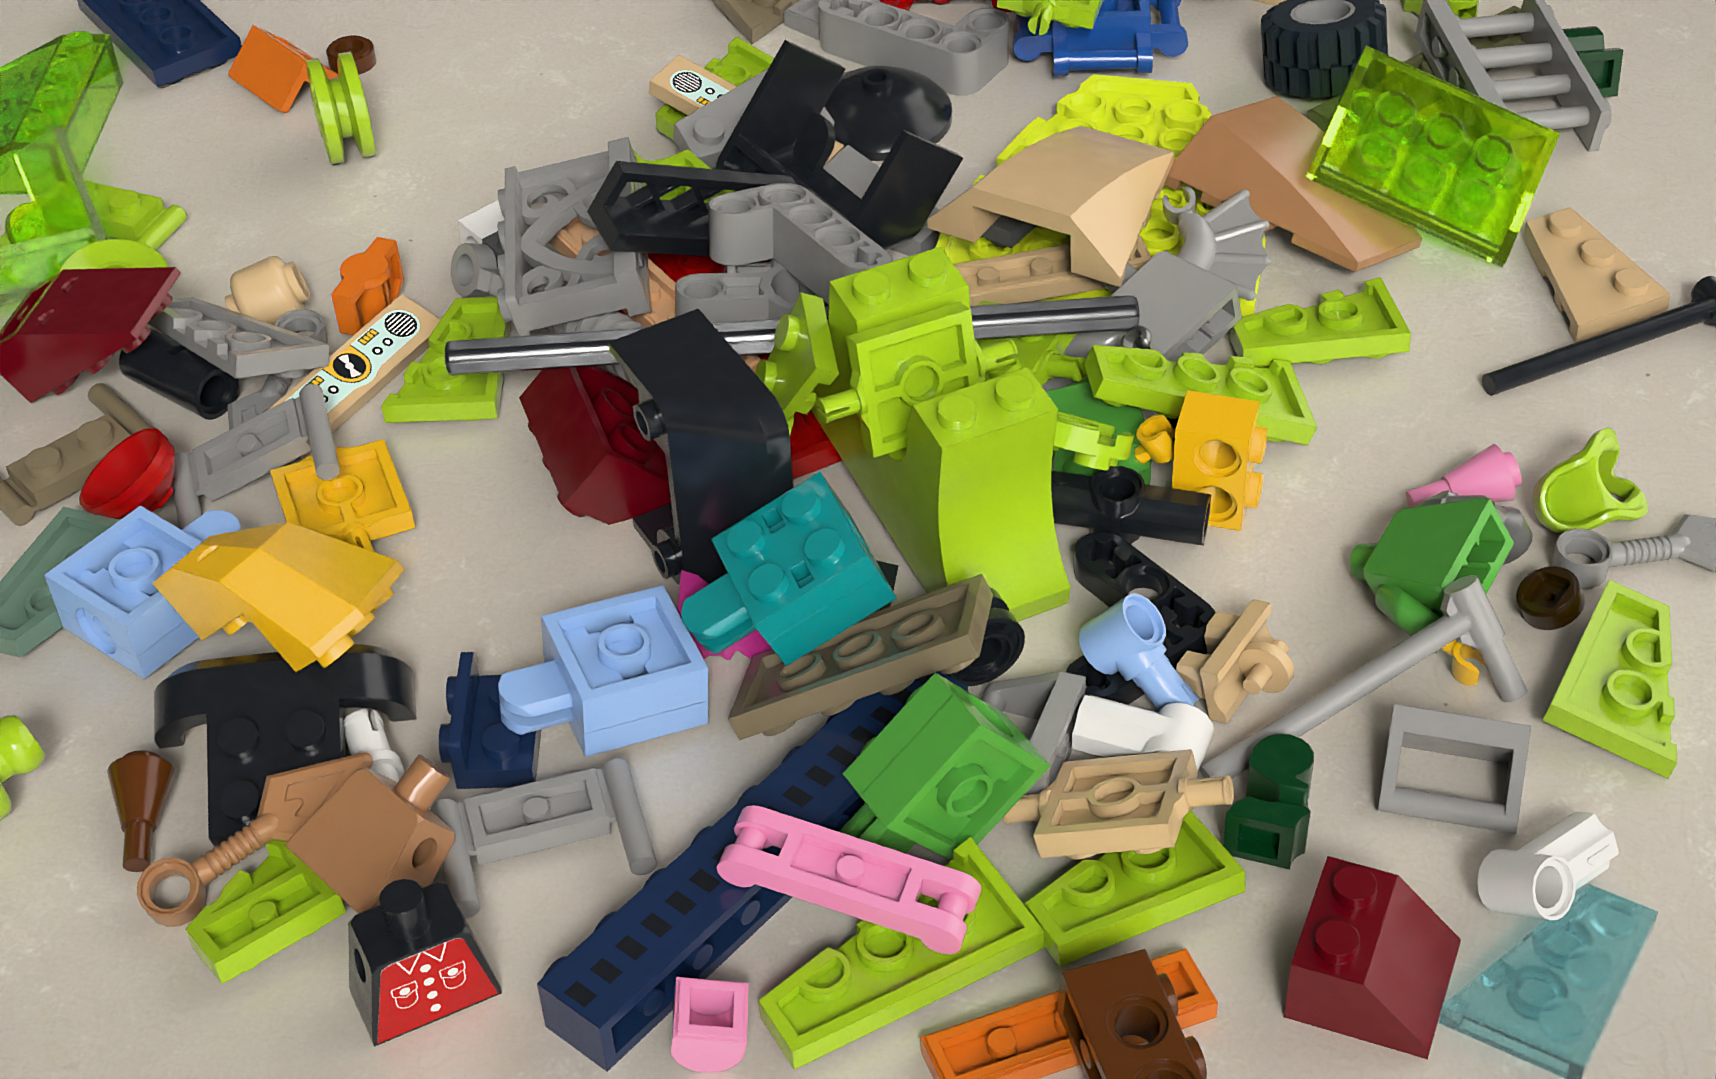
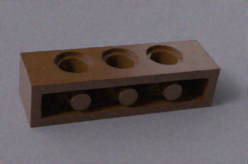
[1057,949,1207,1079]

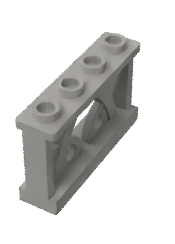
[497,137,651,336]

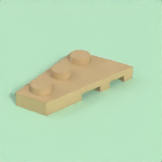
[1523,207,1671,343]

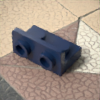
[439,652,542,789]

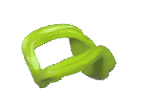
[1533,427,1649,534]

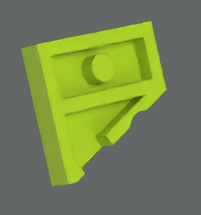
[185,840,347,984]

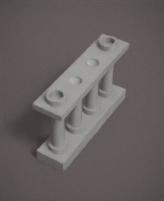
[1414,0,1612,163]

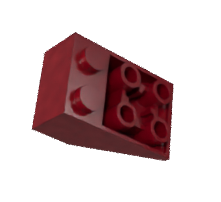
[0,267,181,403]

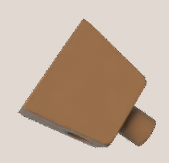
[285,755,455,914]

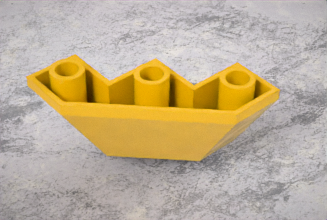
[152,522,405,672]

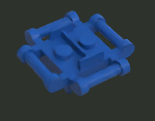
[1013,0,1188,76]

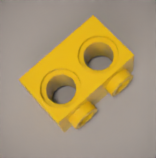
[1172,390,1268,531]

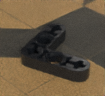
[1066,532,1215,705]

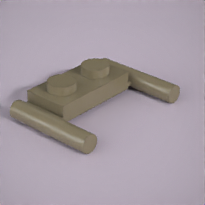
[0,383,153,526]

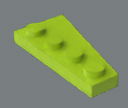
[1084,345,1318,446]
[758,837,1044,1070]

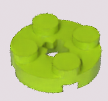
[1053,411,1135,471]

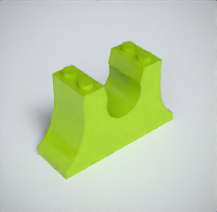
[811,246,1071,622]

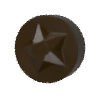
[1516,566,1585,630]

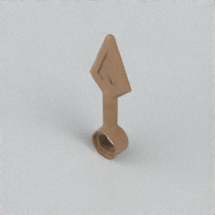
[137,752,373,927]

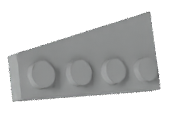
[148,297,329,378]

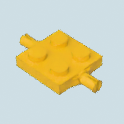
[270,439,415,552]

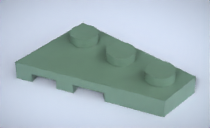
[0,507,120,658]

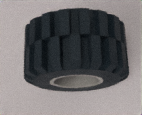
[1261,0,1389,98]

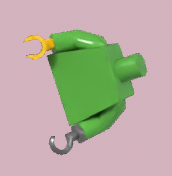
[1046,325,1175,485]

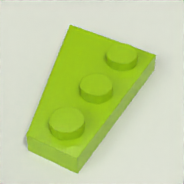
[381,297,511,423]

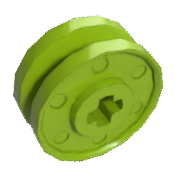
[305,51,376,165]

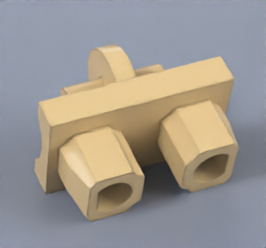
[1176,599,1295,724]

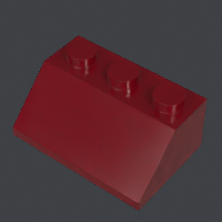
[519,366,671,525]

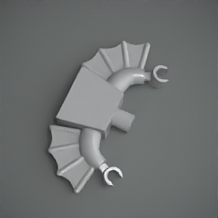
[1042,186,1271,392]

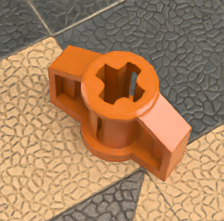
[331,237,404,335]

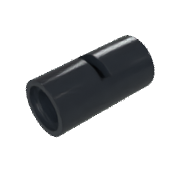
[119,328,238,420]

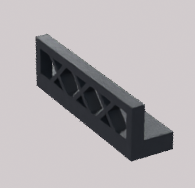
[587,161,796,260]

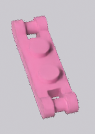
[716,805,981,954]

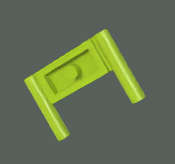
[0,179,187,254]

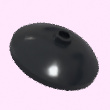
[824,66,952,161]

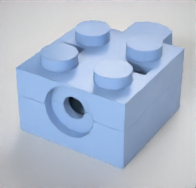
[44,506,241,679]
[498,585,708,757]

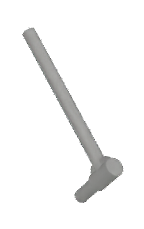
[1200,575,1528,779]

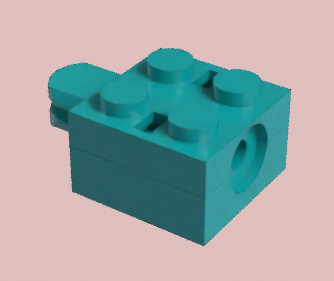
[681,472,897,666]

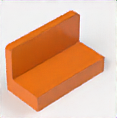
[228,25,338,113]

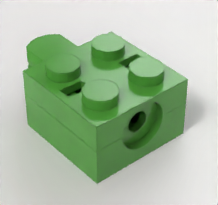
[839,672,1051,860]

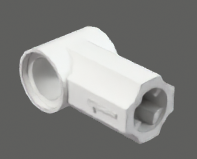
[1072,695,1214,770]
[1477,812,1619,921]

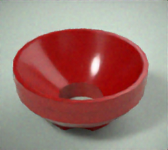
[79,428,175,520]

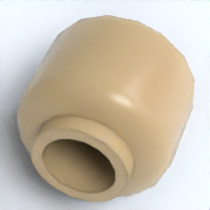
[225,256,311,325]

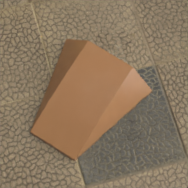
[1164,96,1423,272]

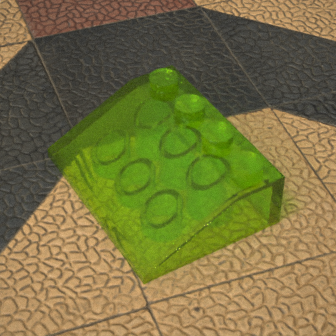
[0,31,123,195]
[1305,45,1560,267]

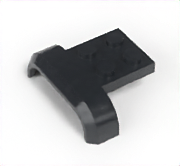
[154,644,417,847]

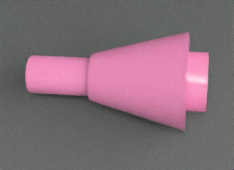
[1406,444,1522,508]

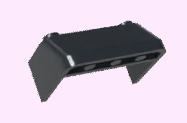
[716,40,963,250]
[608,308,794,585]

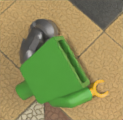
[1350,489,1533,686]

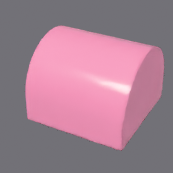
[671,977,749,1072]

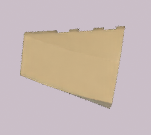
[927,126,1174,287]

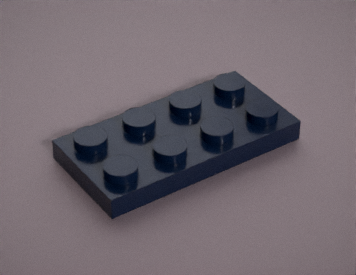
[77,0,242,87]

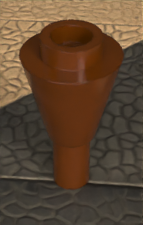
[107,750,176,872]

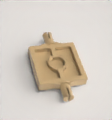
[1003,749,1234,859]

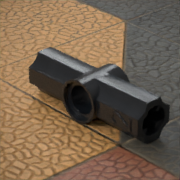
[1051,466,1212,546]

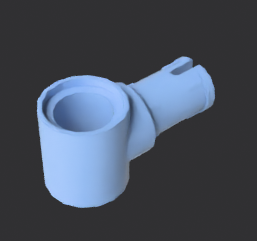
[1079,593,1199,712]

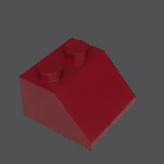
[1284,856,1461,1059]

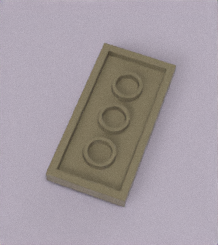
[728,574,993,740]

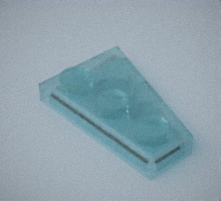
[1439,884,1658,1079]

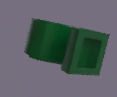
[1562,26,1623,97]
[1223,734,1314,870]

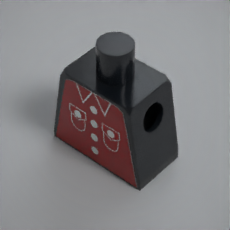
[348,879,502,1047]

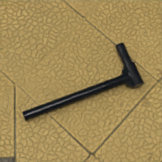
[1482,276,1716,396]

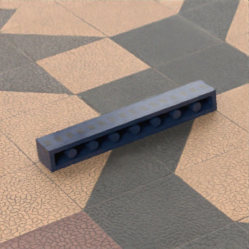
[537,671,968,1072]

